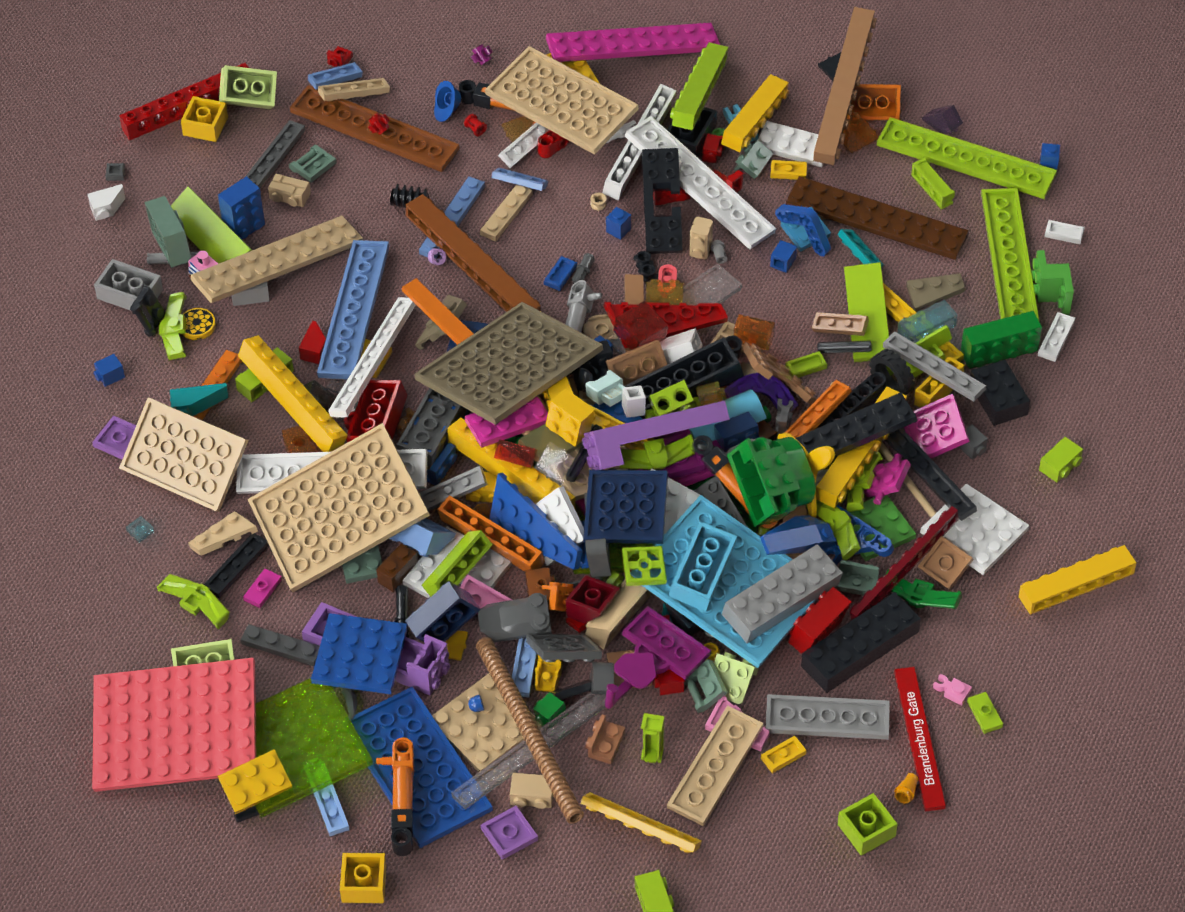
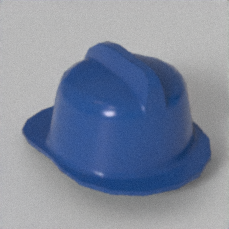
[434,81,461,122]

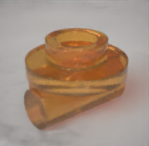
[474,503,491,519]

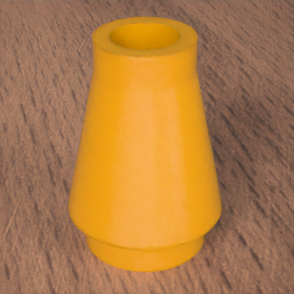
[894,773,918,804]

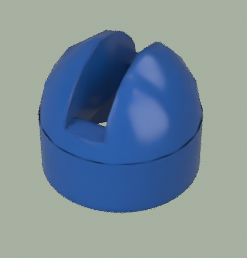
[468,694,484,712]

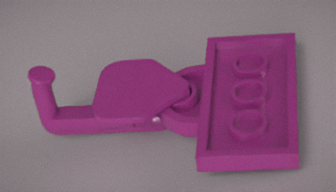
[605,606,711,709]

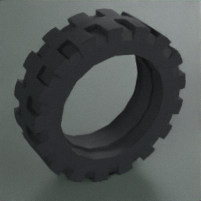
[869,349,915,395]

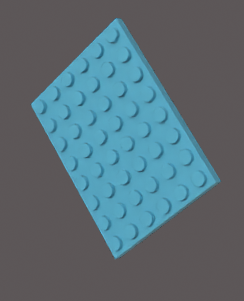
[630,495,818,668]

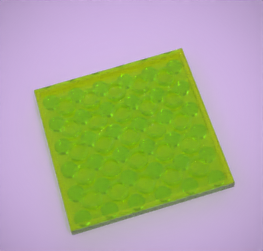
[255,678,374,818]

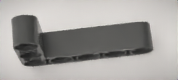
[585,493,611,578]

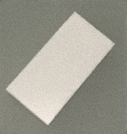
[1045,220,1084,244]

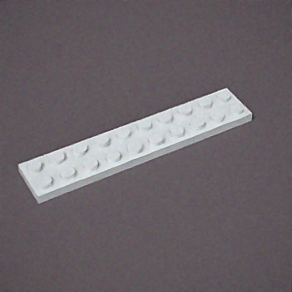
[625,116,776,249]
[236,449,428,494]

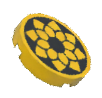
[182,308,216,340]

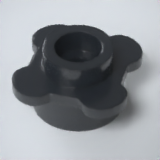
[633,251,654,269]
[638,264,658,282]

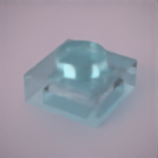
[126,516,154,543]

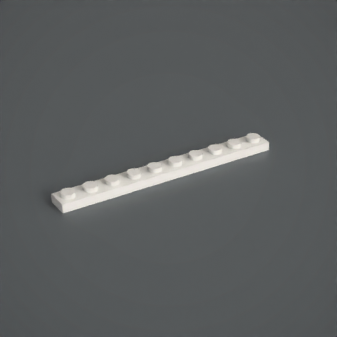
[328,297,416,418]

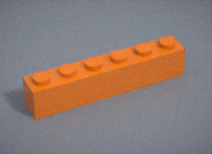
[437,495,545,571]

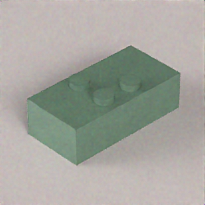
[144,196,191,268]

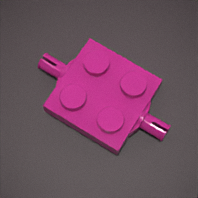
[864,453,911,505]

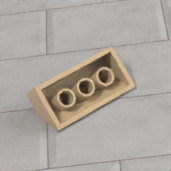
[585,579,652,650]

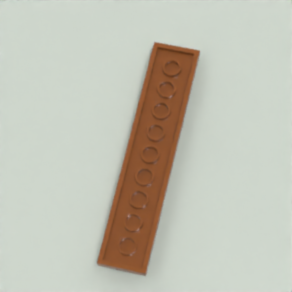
[290,85,460,172]

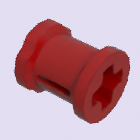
[464,114,487,137]

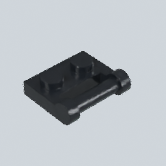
[130,287,165,337]

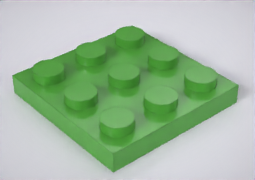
[846,495,916,561]

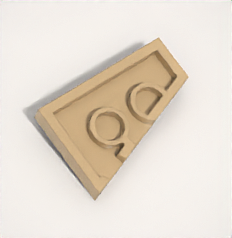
[188,511,258,556]

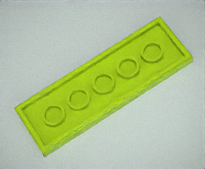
[171,187,253,264]
[844,262,889,363]

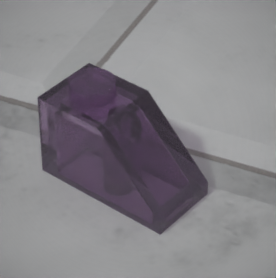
[921,105,963,134]

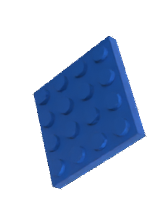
[311,613,408,694]

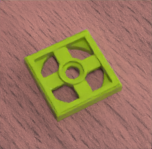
[622,546,667,586]

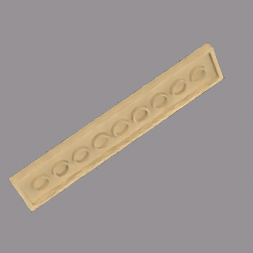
[191,216,363,303]

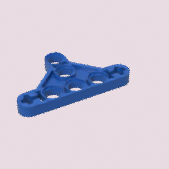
[823,505,894,565]

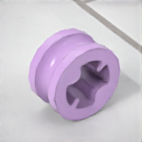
[428,248,446,265]

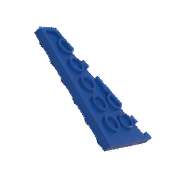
[489,473,583,570]

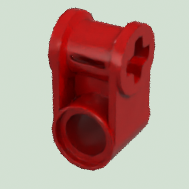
[538,130,569,158]

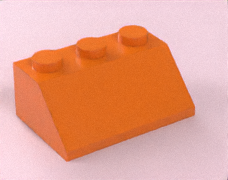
[847,84,901,120]

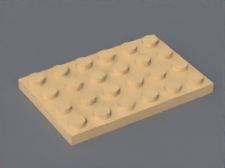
[119,397,249,512]

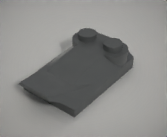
[478,593,552,643]

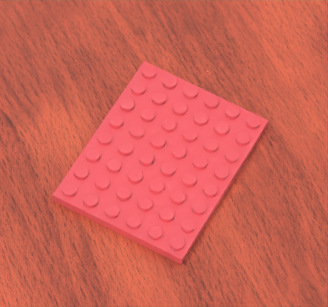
[92,658,256,792]

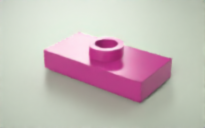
[243,569,282,608]

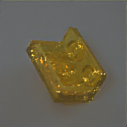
[646,279,683,305]

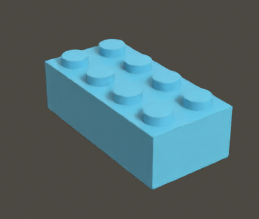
[669,522,737,611]

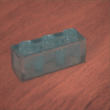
[897,300,958,343]

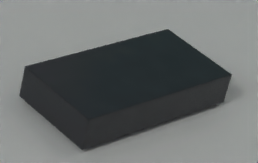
[551,680,591,700]

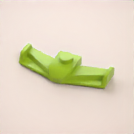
[159,292,187,360]
[619,434,695,470]
[847,451,883,512]
[806,500,860,561]
[157,574,230,629]

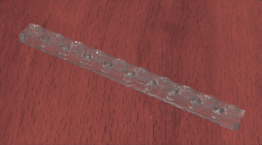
[451,692,606,810]

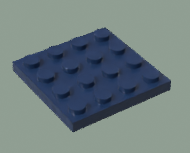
[583,470,668,544]

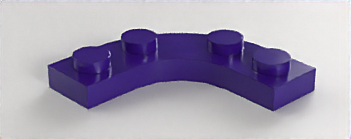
[722,373,798,411]

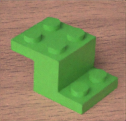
[1031,250,1074,316]

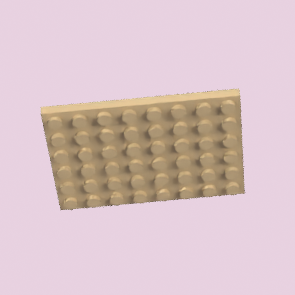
[248,423,430,592]

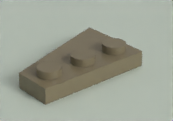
[906,273,965,312]

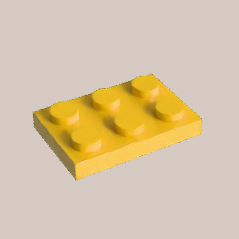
[218,749,292,814]

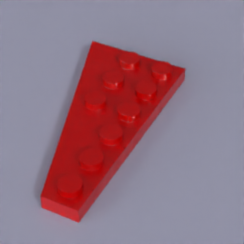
[604,302,728,349]

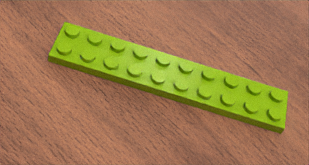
[877,117,1057,199]
[981,188,1039,320]

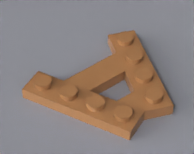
[742,342,818,405]

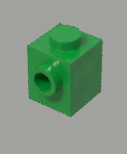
[533,692,567,729]

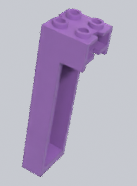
[582,401,730,470]
[302,602,450,696]

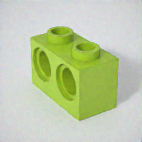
[648,380,694,416]

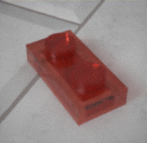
[494,439,537,469]

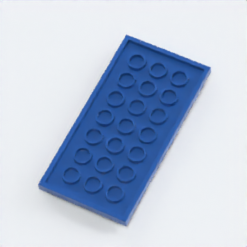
[341,687,493,848]

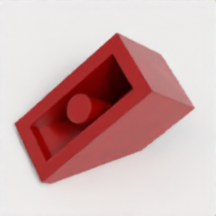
[299,320,326,364]

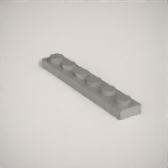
[883,331,986,402]

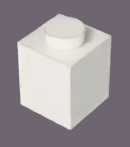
[622,385,646,418]

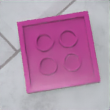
[904,394,970,458]

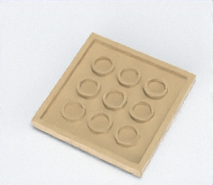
[432,673,543,775]

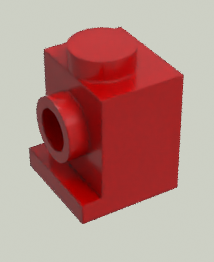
[702,134,724,163]

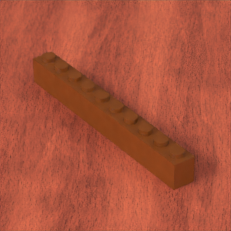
[406,194,541,312]

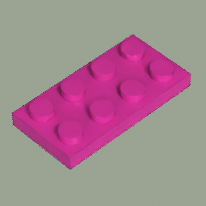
[465,396,548,448]

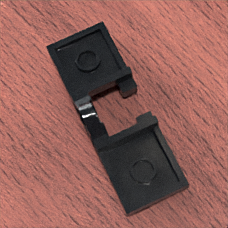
[642,148,683,254]

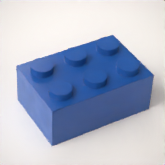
[218,176,265,239]

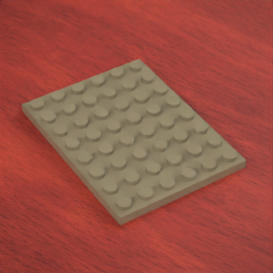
[415,302,603,425]

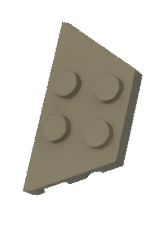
[415,295,467,350]

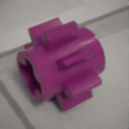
[471,44,493,65]

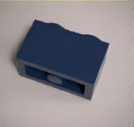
[714,411,760,452]

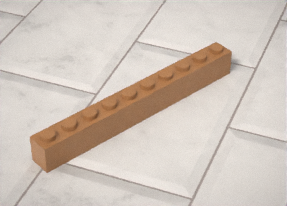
[813,7,877,165]

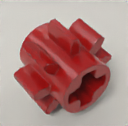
[368,113,390,135]

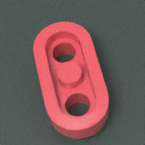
[658,264,677,297]

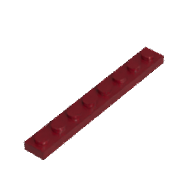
[850,506,958,621]

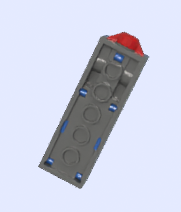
[397,388,470,474]

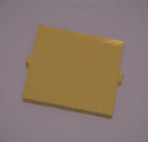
[501,116,534,143]

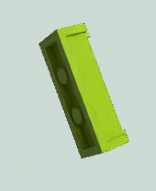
[911,158,955,209]
[641,713,664,763]

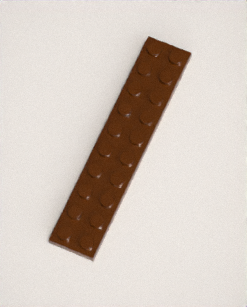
[786,176,968,260]

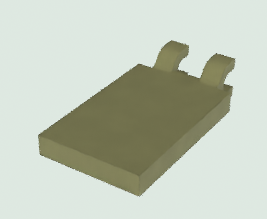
[518,424,594,468]

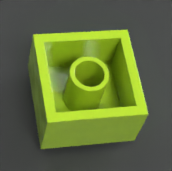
[838,793,897,856]

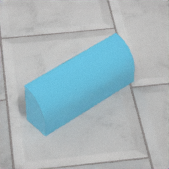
[689,389,767,442]

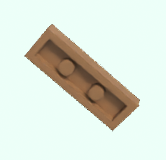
[811,312,869,336]

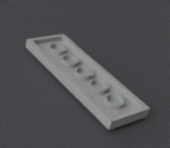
[766,694,889,740]

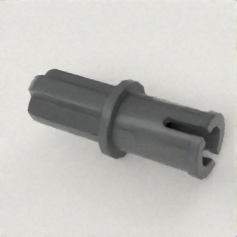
[572,253,595,283]

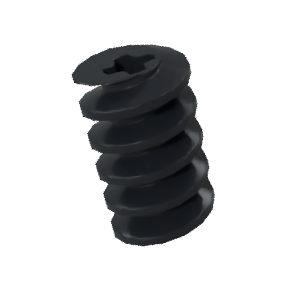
[390,184,429,208]

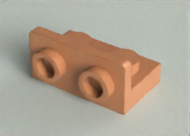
[586,714,625,764]

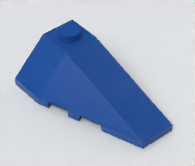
[760,515,836,555]

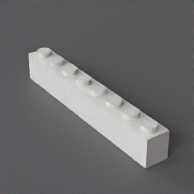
[602,84,676,201]

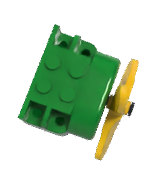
[727,432,835,527]

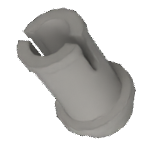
[710,240,728,264]

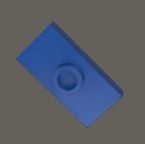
[544,256,577,291]

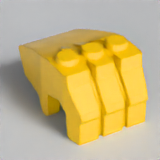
[535,655,562,692]

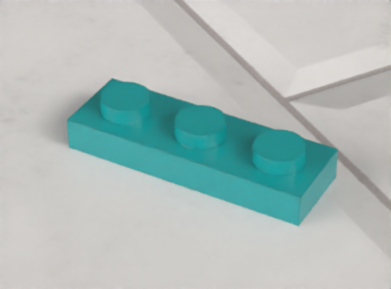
[837,229,884,268]

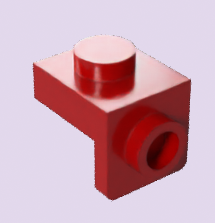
[327,46,353,67]

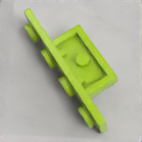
[886,325,952,378]

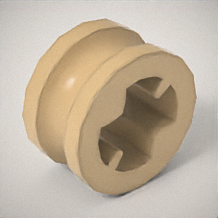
[590,193,607,211]

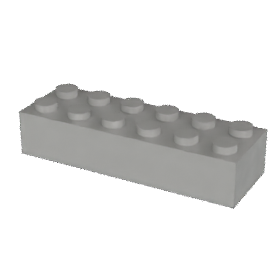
[722,544,843,643]

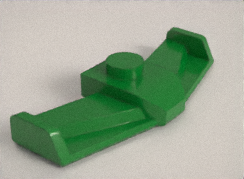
[885,569,962,609]

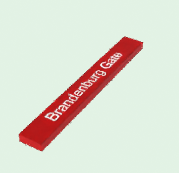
[894,667,946,812]

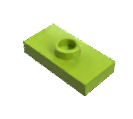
[967,692,1003,734]

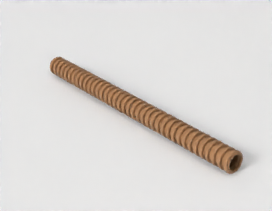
[476,637,584,824]

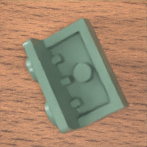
[734,139,773,179]
[835,560,879,596]

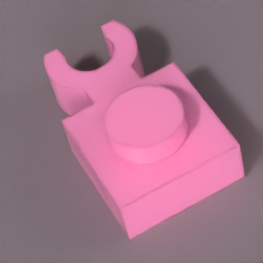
[933,674,972,706]

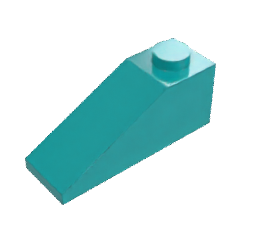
[170,383,229,416]

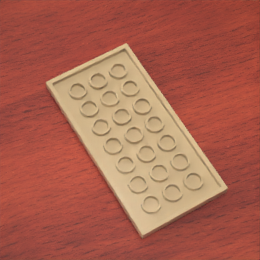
[485,46,639,155]

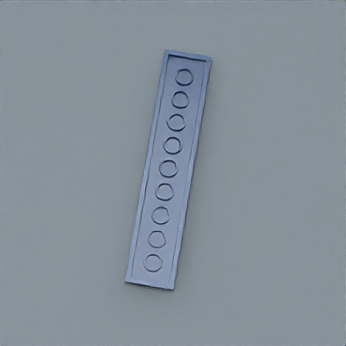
[317,240,390,379]

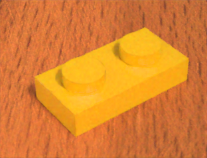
[770,160,807,180]
[761,736,807,774]

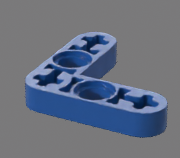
[775,204,831,256]

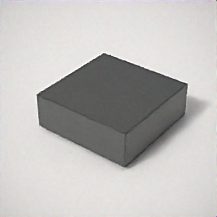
[105,163,125,181]

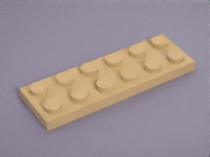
[667,705,764,826]

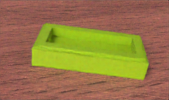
[785,351,828,378]

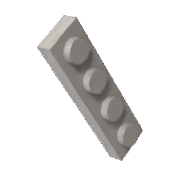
[419,466,488,511]

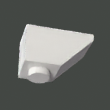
[87,184,125,221]

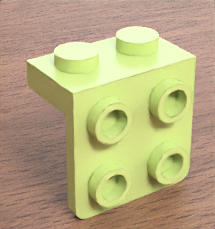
[714,652,759,704]

